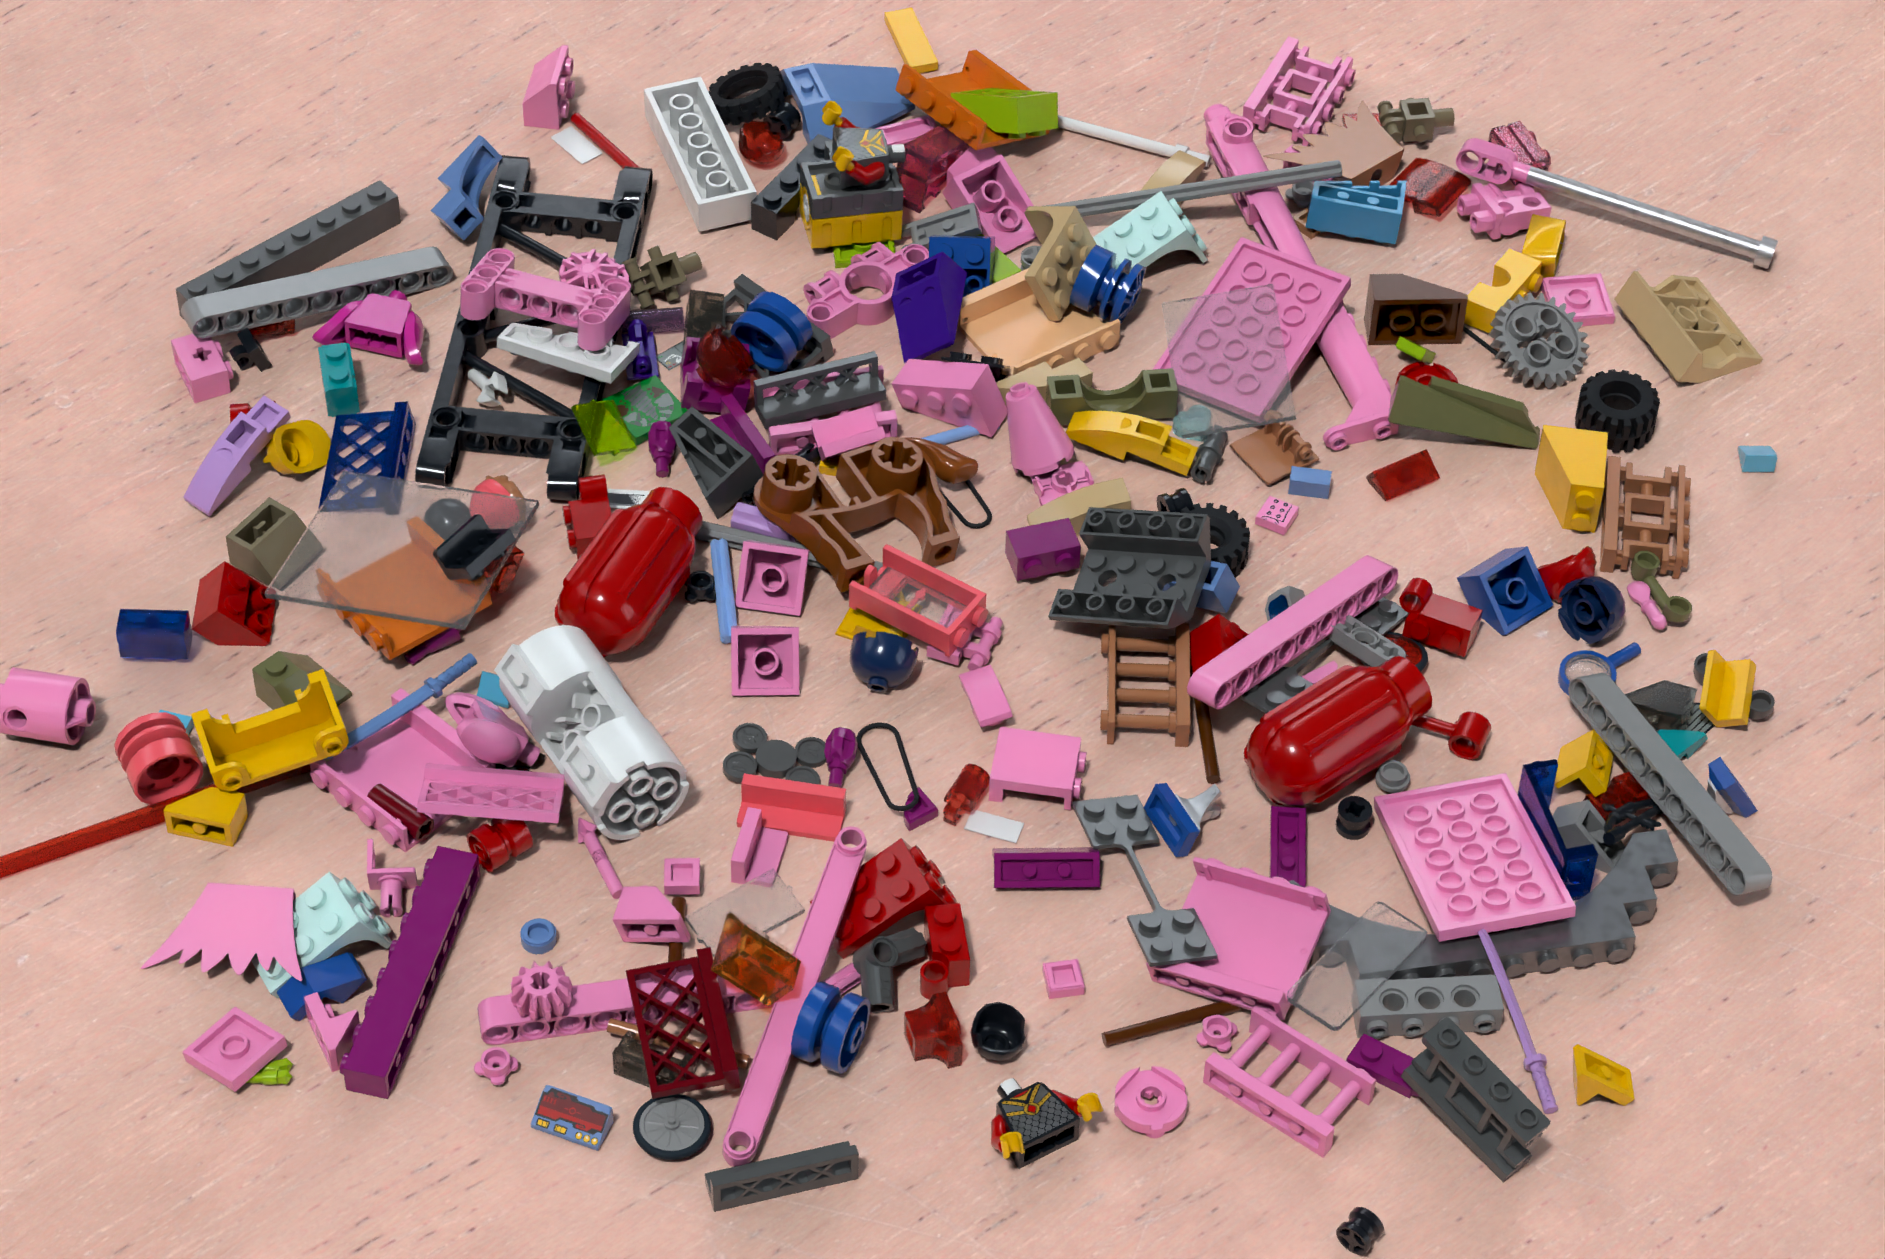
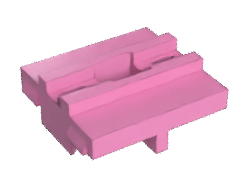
[1030,461,1094,506]

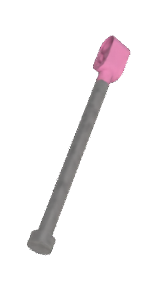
[1456,138,1778,269]

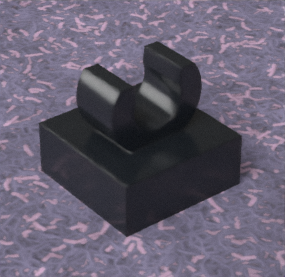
[229,327,272,372]

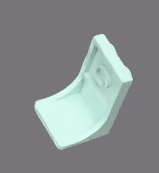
[1093,191,1208,271]
[251,872,392,998]

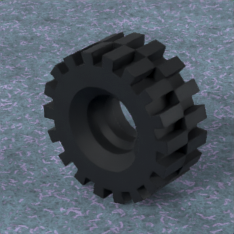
[1181,503,1250,578]

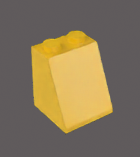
[1535,425,1608,533]

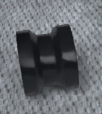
[763,102,801,140]
[1157,488,1193,513]
[1335,796,1373,840]
[1336,1207,1384,1255]

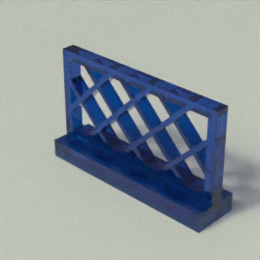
[318,401,416,518]

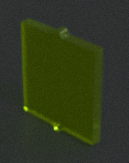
[571,399,637,456]

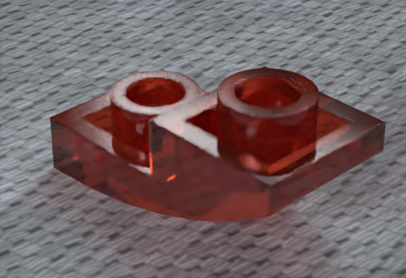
[1583,772,1652,821]

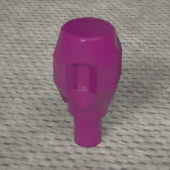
[648,421,676,478]
[824,727,858,788]

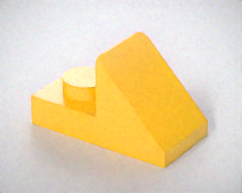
[1573,1044,1635,1106]

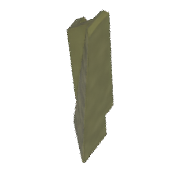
[1388,375,1540,449]

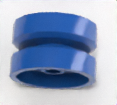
[730,291,813,372]
[791,981,870,1074]

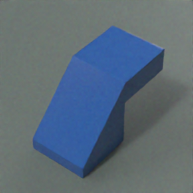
[277,952,367,1021]

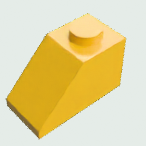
[164,787,248,847]

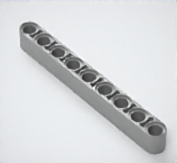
[181,246,453,338]
[1568,673,1772,895]

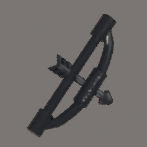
[1602,799,1664,846]

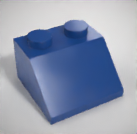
[1457,546,1553,635]

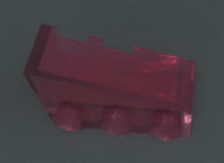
[896,125,970,214]

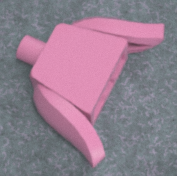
[445,692,540,768]

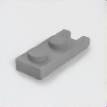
[901,203,982,251]

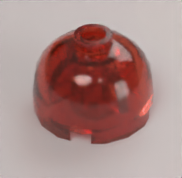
[696,324,757,389]

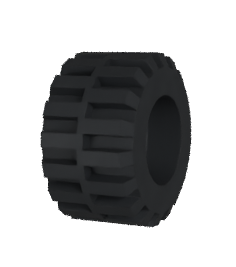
[1575,369,1660,453]

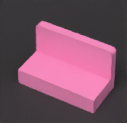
[811,406,886,461]
[731,807,788,889]

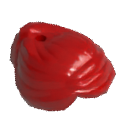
[1537,546,1597,603]

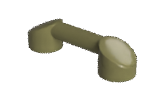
[1631,551,1692,622]

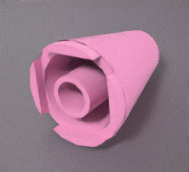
[1006,382,1075,476]

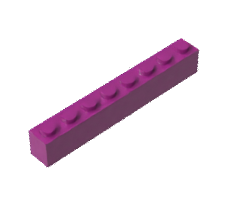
[340,846,480,1099]

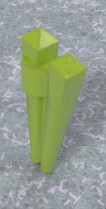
[246,1058,293,1085]

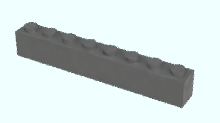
[176,180,401,320]

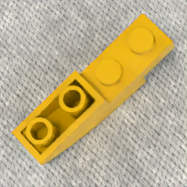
[1066,411,1198,476]

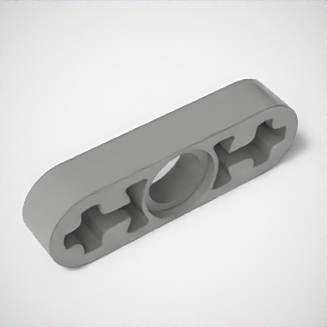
[1326,615,1406,667]

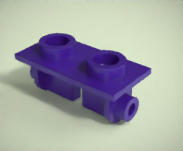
[622,319,659,380]

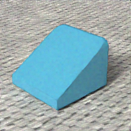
[1738,446,1777,472]

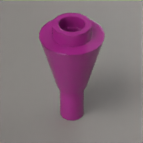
[404,623,461,666]

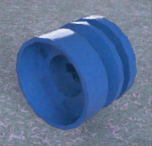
[1070,245,1146,323]

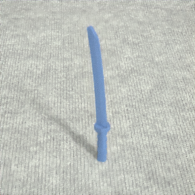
[323,653,477,760]

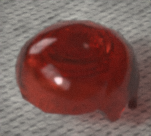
[738,121,784,165]

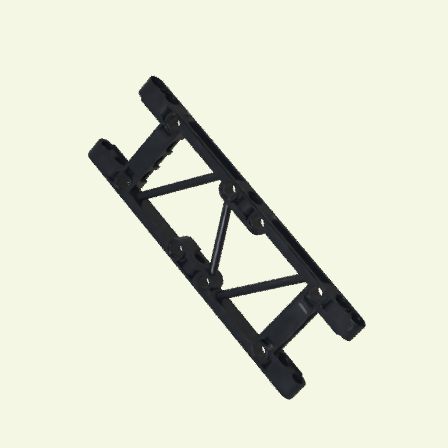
[415,155,653,501]

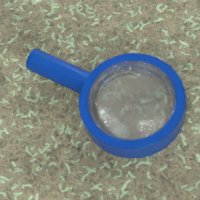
[1558,642,1641,696]

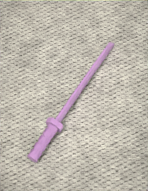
[1478,929,1558,1114]

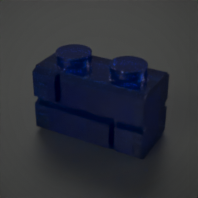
[116,609,192,660]

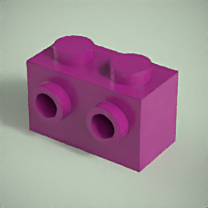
[1005,518,1081,581]

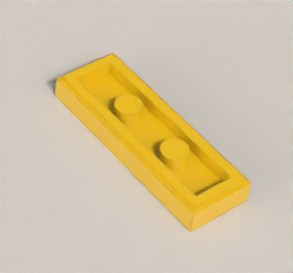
[884,7,938,73]

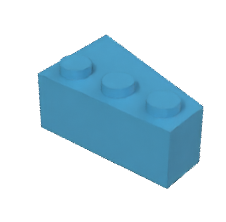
[1305,180,1407,244]

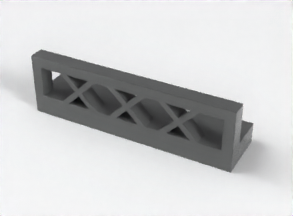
[753,351,886,429]
[705,1141,859,1212]

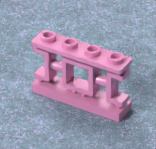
[1243,36,1356,146]

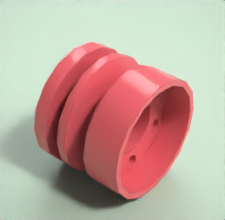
[114,712,203,805]

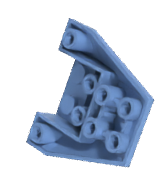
[780,63,915,144]

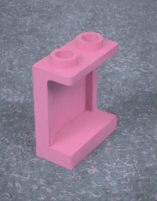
[989,727,1087,810]

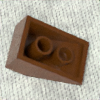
[1364,274,1468,345]

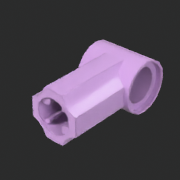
[731,502,796,542]

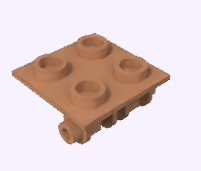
[1230,411,1319,485]

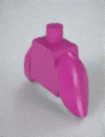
[312,290,424,365]

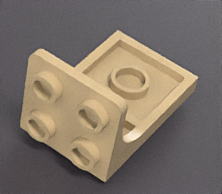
[1024,206,1097,321]

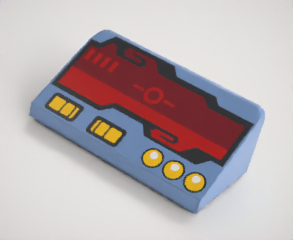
[531,1085,613,1151]

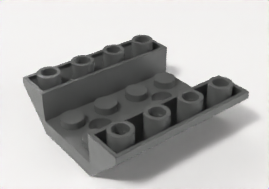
[1048,507,1211,629]

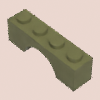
[1046,368,1178,425]

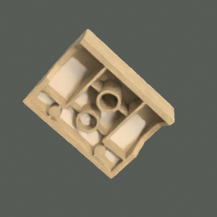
[1614,271,1763,383]

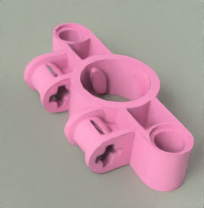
[803,242,929,339]

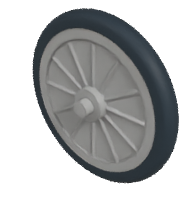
[633,1094,711,1160]

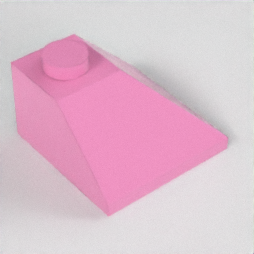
[735,540,809,616]
[731,625,799,696]

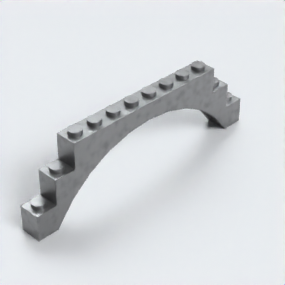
[1289,829,1678,987]

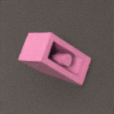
[612,886,691,942]

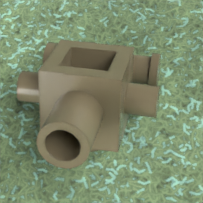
[1377,98,1455,143]
[622,246,702,310]

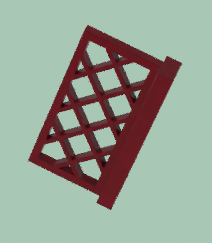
[626,947,740,1099]

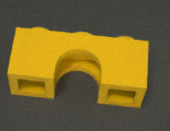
[1464,248,1543,333]

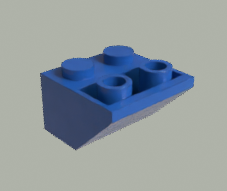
[929,235,995,297]

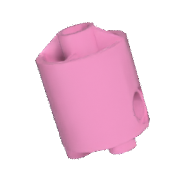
[0,667,96,745]

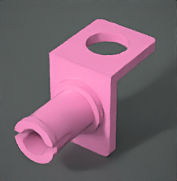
[367,839,417,918]

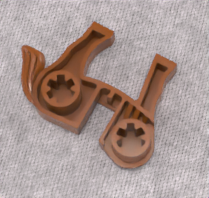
[753,437,978,593]

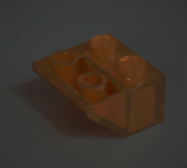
[711,912,801,1006]

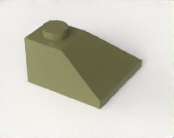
[252,651,352,710]

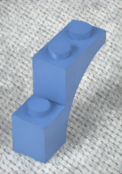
[431,135,503,240]

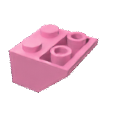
[522,45,575,130]

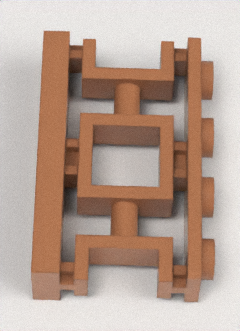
[1600,456,1691,579]

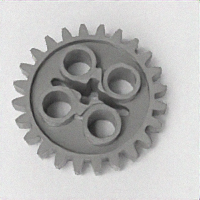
[1489,292,1589,389]

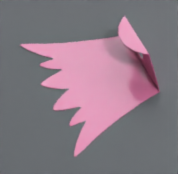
[141,883,302,981]

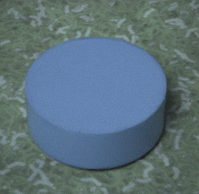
[520,918,557,954]

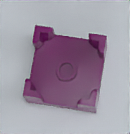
[680,337,751,413]

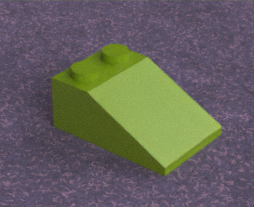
[951,88,1058,139]

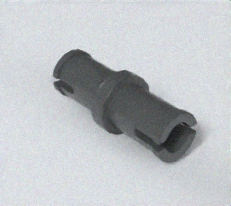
[1191,427,1228,483]

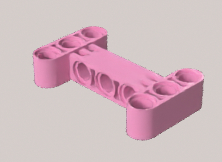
[460,248,631,351]

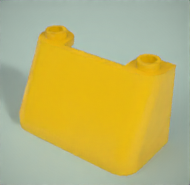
[191,669,349,791]

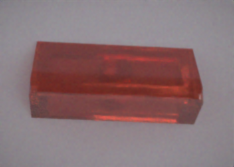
[1366,449,1440,501]

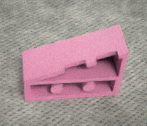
[892,359,1007,437]

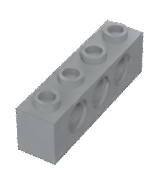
[1351,974,1504,1039]

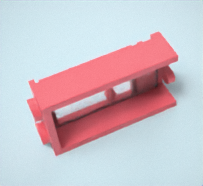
[849,544,988,657]

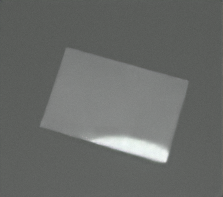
[1162,284,1296,439]

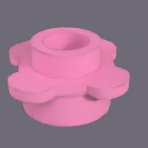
[1196,1015,1237,1052]
[474,1047,518,1085]

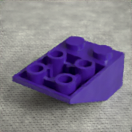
[892,251,967,363]

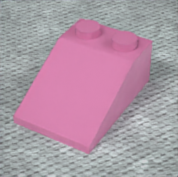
[942,154,1038,254]

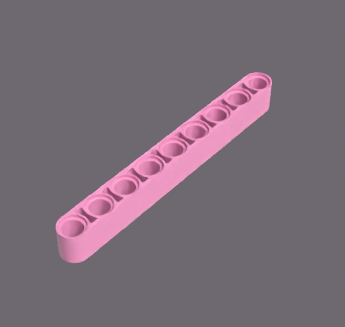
[1187,555,1398,710]
[477,958,791,1045]

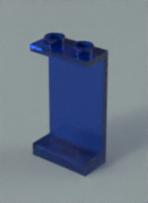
[1517,759,1598,901]

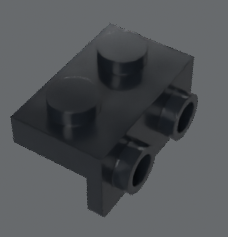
[433,514,516,581]

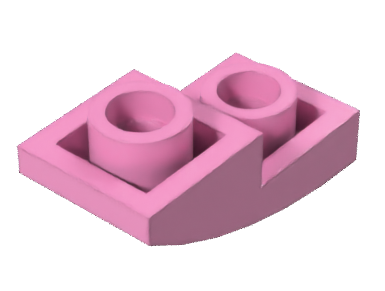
[959,665,1013,727]

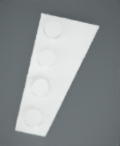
[497,322,640,384]

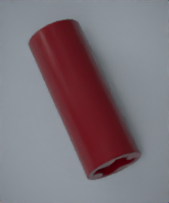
[367,784,434,841]

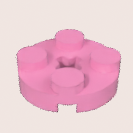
[1114,1066,1187,1138]

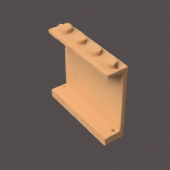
[957,268,1121,377]

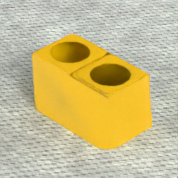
[1522,214,1566,278]

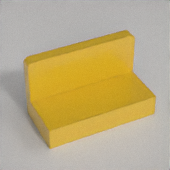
[1699,650,1756,727]
[1553,729,1614,797]

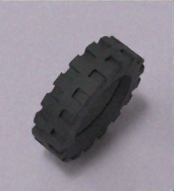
[708,63,788,126]

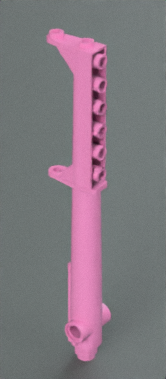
[1204,104,1399,450]

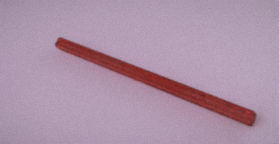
[0,764,311,878]

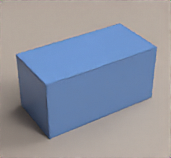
[1288,466,1332,499]

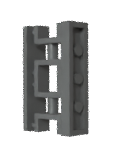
[1401,1017,1550,1182]

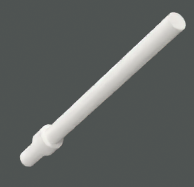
[1058,115,1211,167]

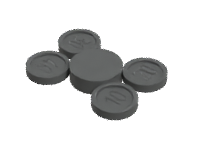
[723,723,826,784]

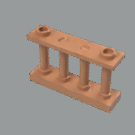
[1100,623,1191,747]

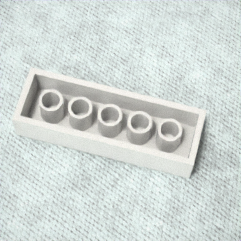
[644,77,757,232]

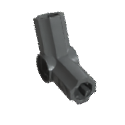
[852,927,926,1013]

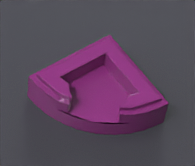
[903,787,938,831]

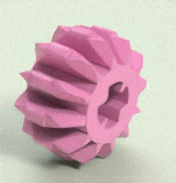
[510,961,572,1023]

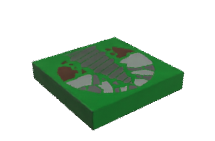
[602,375,687,445]

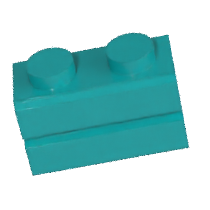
[318,342,360,417]

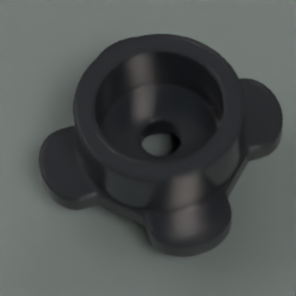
[684,571,716,602]

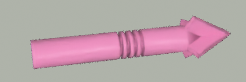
[578,817,623,899]

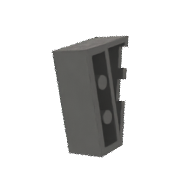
[669,406,764,519]

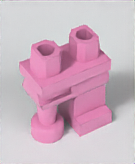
[1457,183,1552,239]

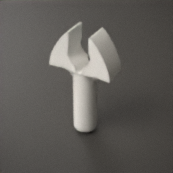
[468,368,508,407]

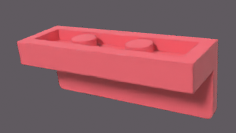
[737,773,846,842]

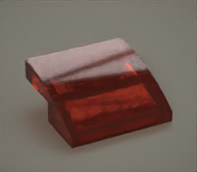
[1389,157,1471,217]

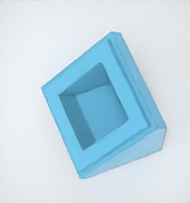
[477,671,510,708]

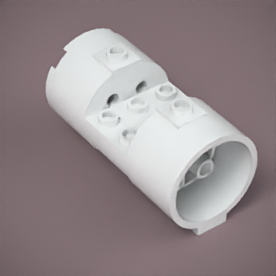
[494,625,689,840]

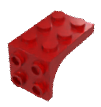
[810,838,957,959]

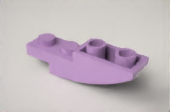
[184,396,291,517]

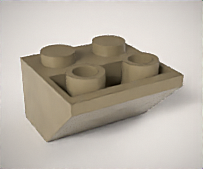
[226,497,323,592]

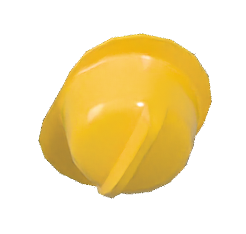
[263,420,332,474]

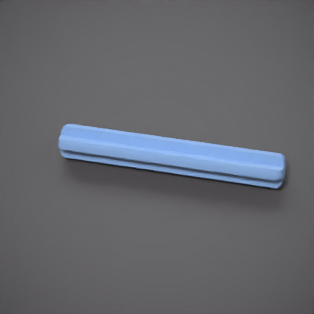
[710,538,737,644]

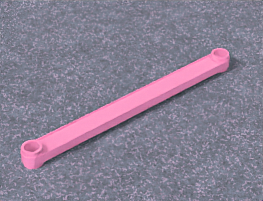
[722,826,867,1167]

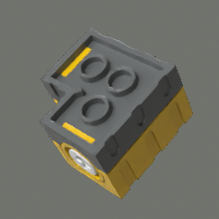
[799,138,904,249]

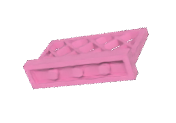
[417,763,565,823]

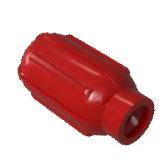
[555,487,703,657]
[1244,656,1432,806]

